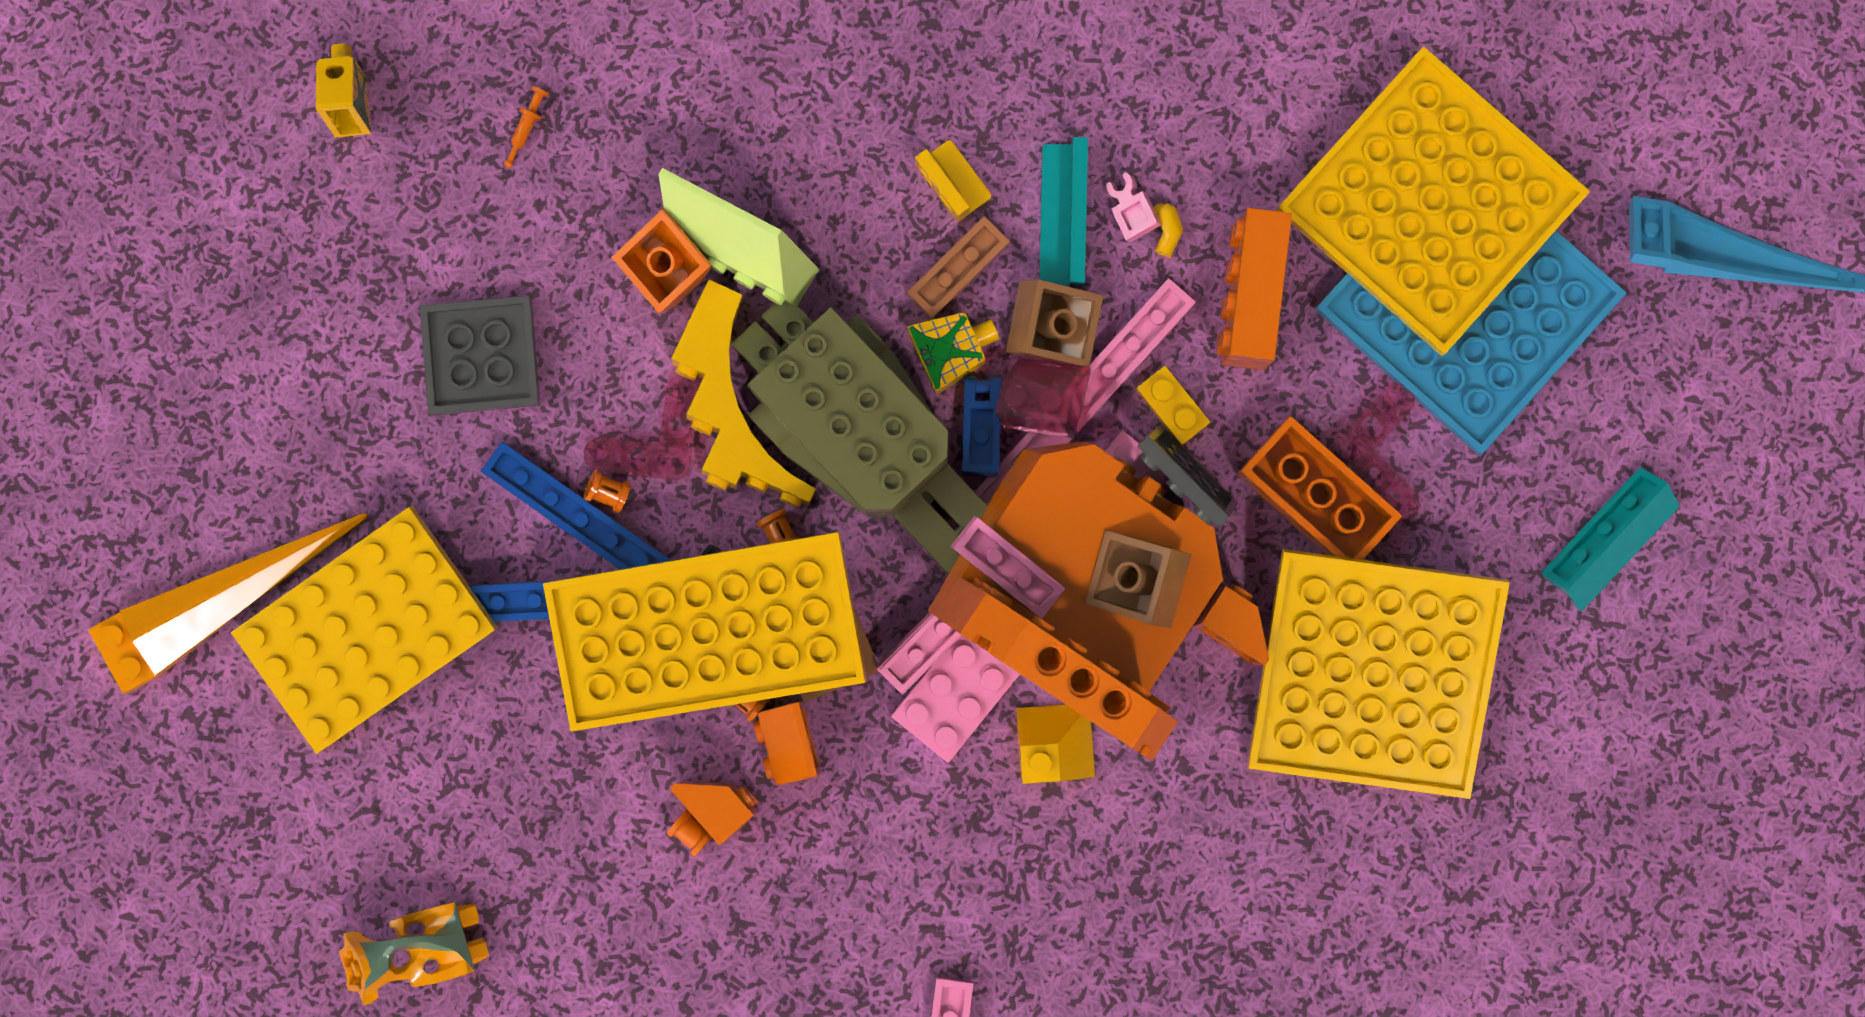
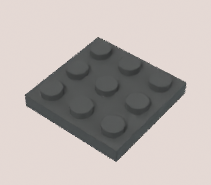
[420,295,541,416]
[1137,425,1238,528]

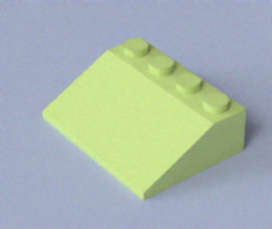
[658,168,819,307]

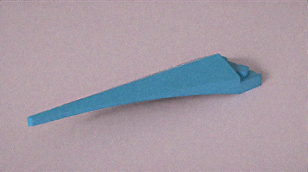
[1629,196,1865,293]

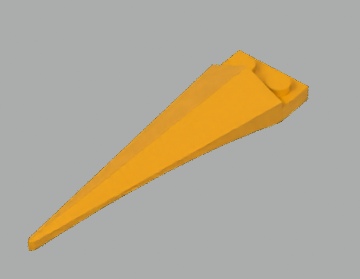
[88,513,368,695]

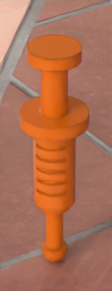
[504,86,550,168]

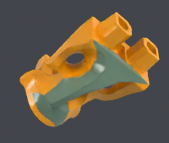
[338,902,489,1006]

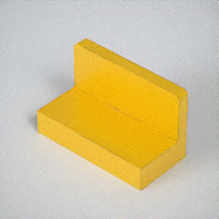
[915,140,991,223]

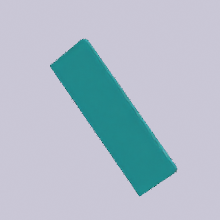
[1039,137,1088,289]
[1541,467,1679,611]

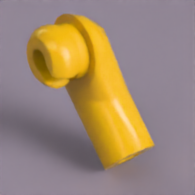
[1154,203,1183,259]

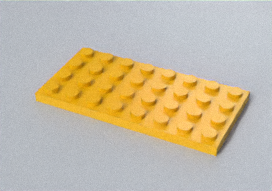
[543,531,867,732]

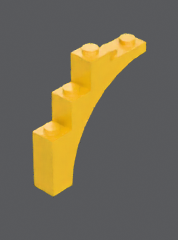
[671,280,816,508]

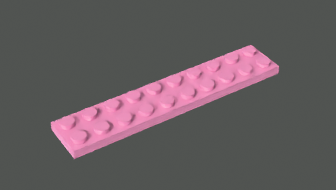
[890,430,1170,763]

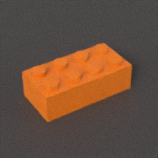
[1216,208,1292,370]
[1236,416,1402,560]

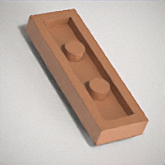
[907,216,1010,320]

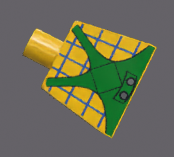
[316,44,371,138]
[907,313,1000,395]

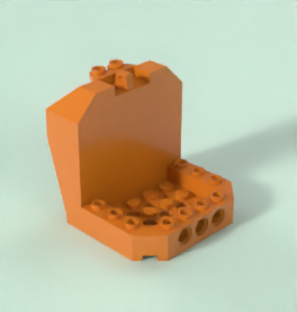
[927,441,1223,761]

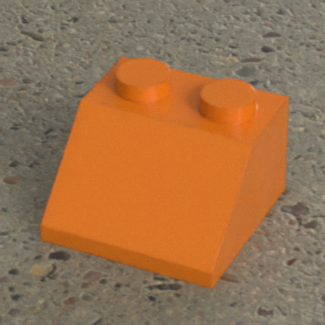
[612,209,712,314]
[1193,585,1269,666]
[753,701,821,786]
[669,780,759,846]

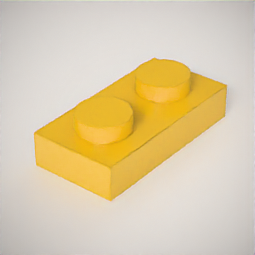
[1135,366,1211,446]

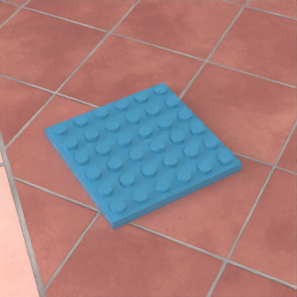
[1314,231,1627,456]

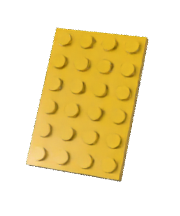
[231,506,498,754]

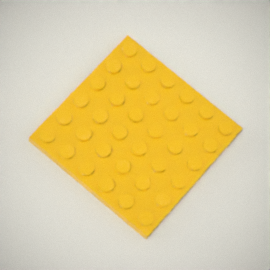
[1276,46,1590,356]
[1247,549,1510,799]

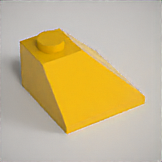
[1016,705,1095,784]

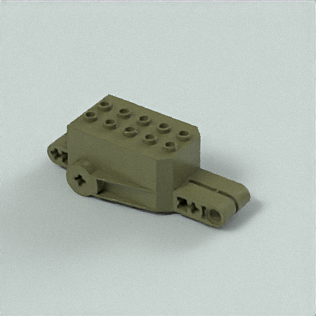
[731,301,987,575]

